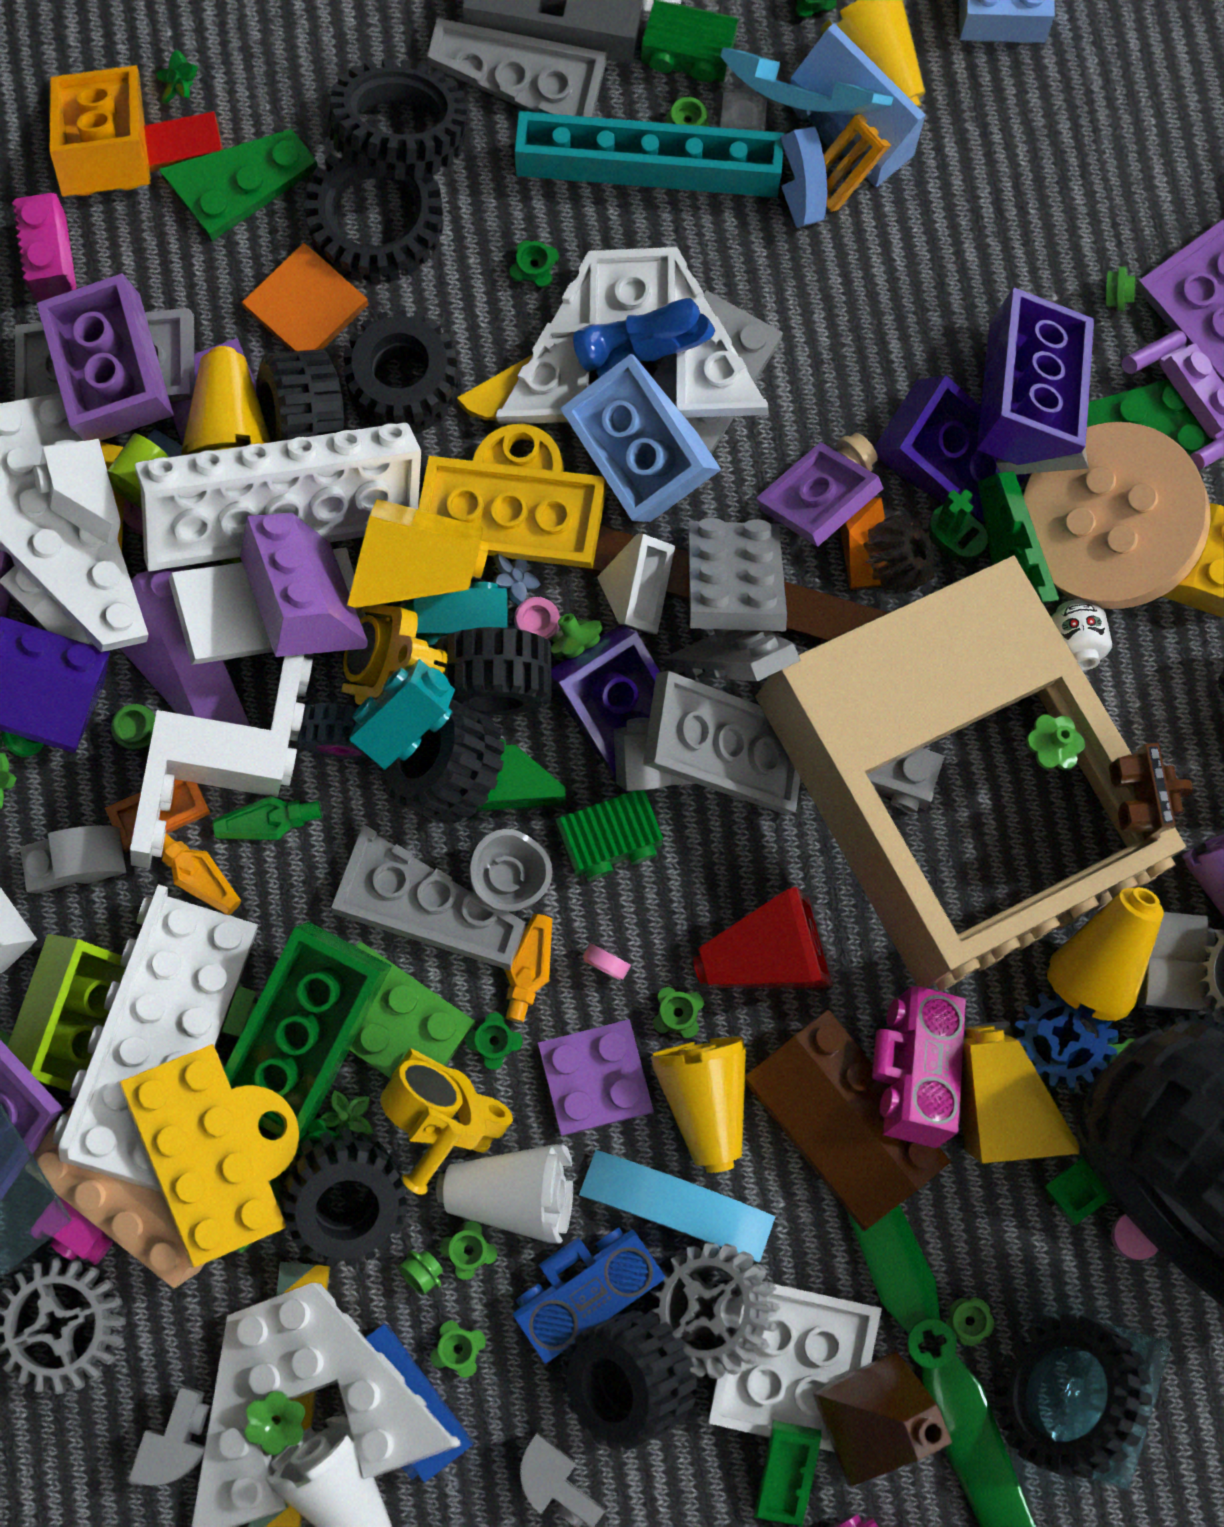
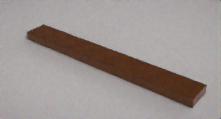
[567,525,888,643]

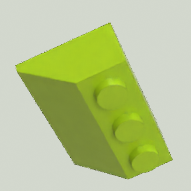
[7,934,126,1093]

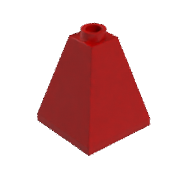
[693,887,833,989]

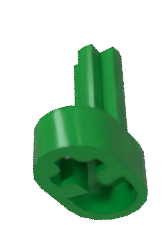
[927,489,988,564]

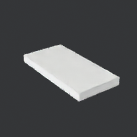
[168,548,366,665]

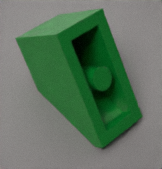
[476,739,566,812]

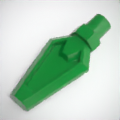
[213,796,322,840]

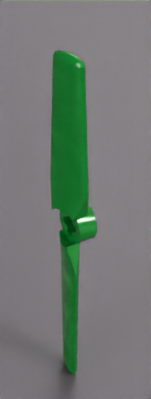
[847,1204,1036,1527]

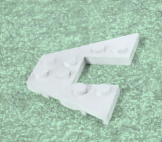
[496,247,769,424]
[192,1283,461,1527]

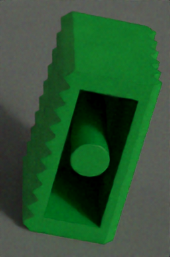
[641,0,739,82]
[556,790,664,881]

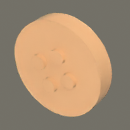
[1023,422,1210,609]

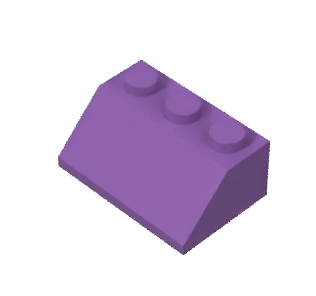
[240,513,368,657]

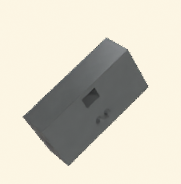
[463,0,647,64]

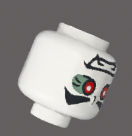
[1051,599,1112,671]

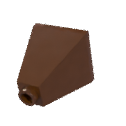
[812,1351,952,1487]

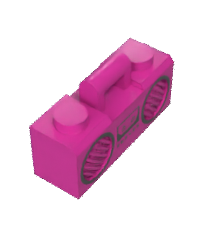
[872,986,966,1148]

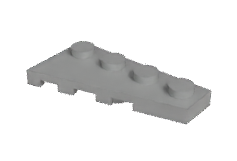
[427,18,607,117]
[663,629,801,681]
[331,824,525,970]

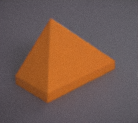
[840,497,896,591]

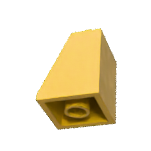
[347,499,489,608]
[960,1025,1079,1163]

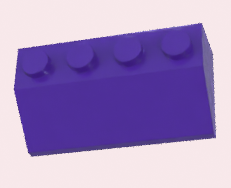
[976,287,1094,465]
[0,616,110,753]

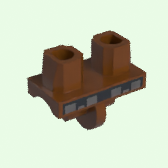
[1109,743,1194,841]

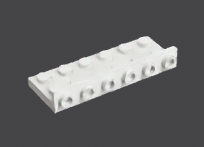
[135,423,421,572]
[53,884,258,1192]

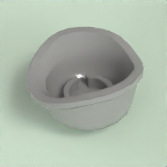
[469,829,552,912]

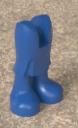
[573,298,715,378]

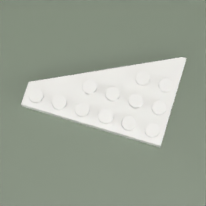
[0,393,149,652]

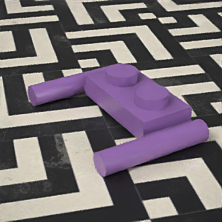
[1122,330,1224,470]

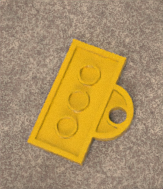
[418,424,608,569]
[118,1044,299,1268]

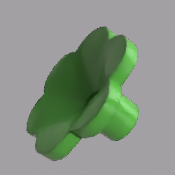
[551,613,603,659]
[1026,715,1085,770]
[245,1390,305,1455]

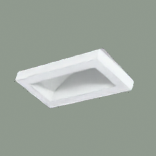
[597,534,675,634]

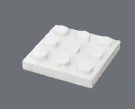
[708,1281,882,1452]

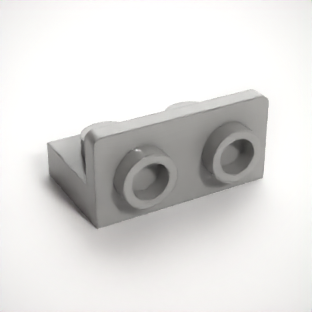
[867,748,945,812]

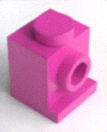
[30,1195,113,1265]

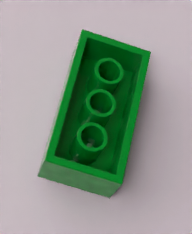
[224,922,392,1140]

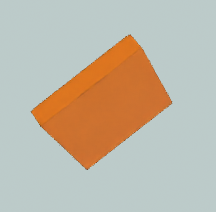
[242,243,369,351]

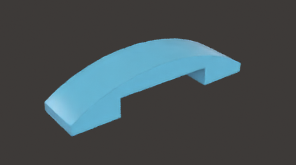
[721,47,894,115]
[579,1150,775,1263]

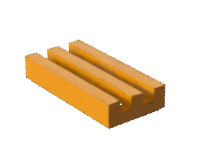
[823,114,891,212]

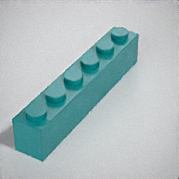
[515,111,784,197]

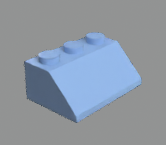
[790,23,925,187]

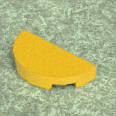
[457,354,533,423]

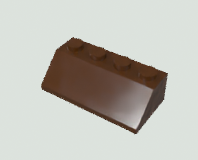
[745,1009,951,1232]

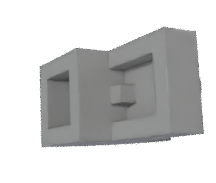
[20,825,126,894]
[129,1387,209,1486]
[521,1432,605,1527]

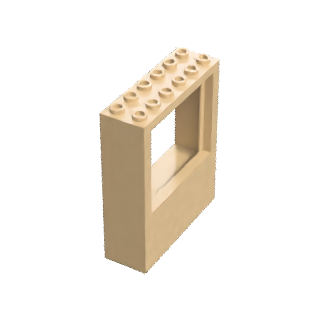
[755,556,1186,992]

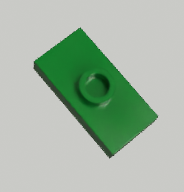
[754,1420,822,1527]

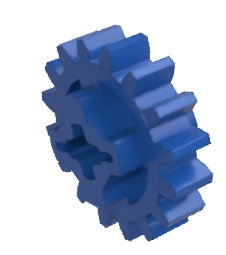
[1015,993,1118,1094]

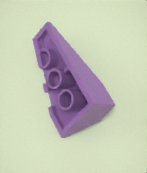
[119,566,251,727]

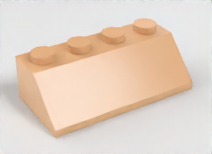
[25,1105,205,1288]

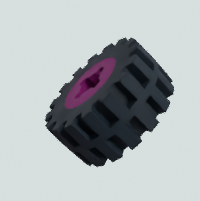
[298,703,372,761]

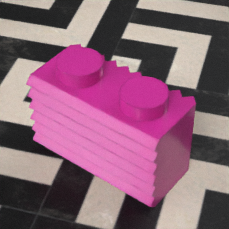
[12,193,77,302]

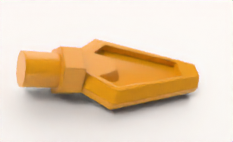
[162,833,242,915]
[504,914,553,1023]

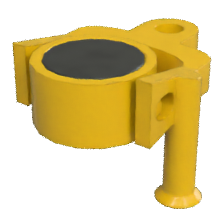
[341,604,447,705]
[380,1048,513,1195]

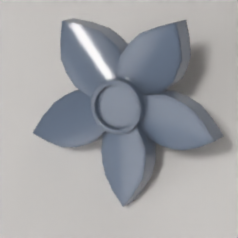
[492,554,541,606]

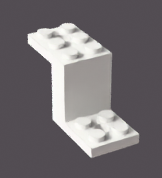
[130,654,313,868]

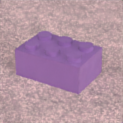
[37,273,174,441]

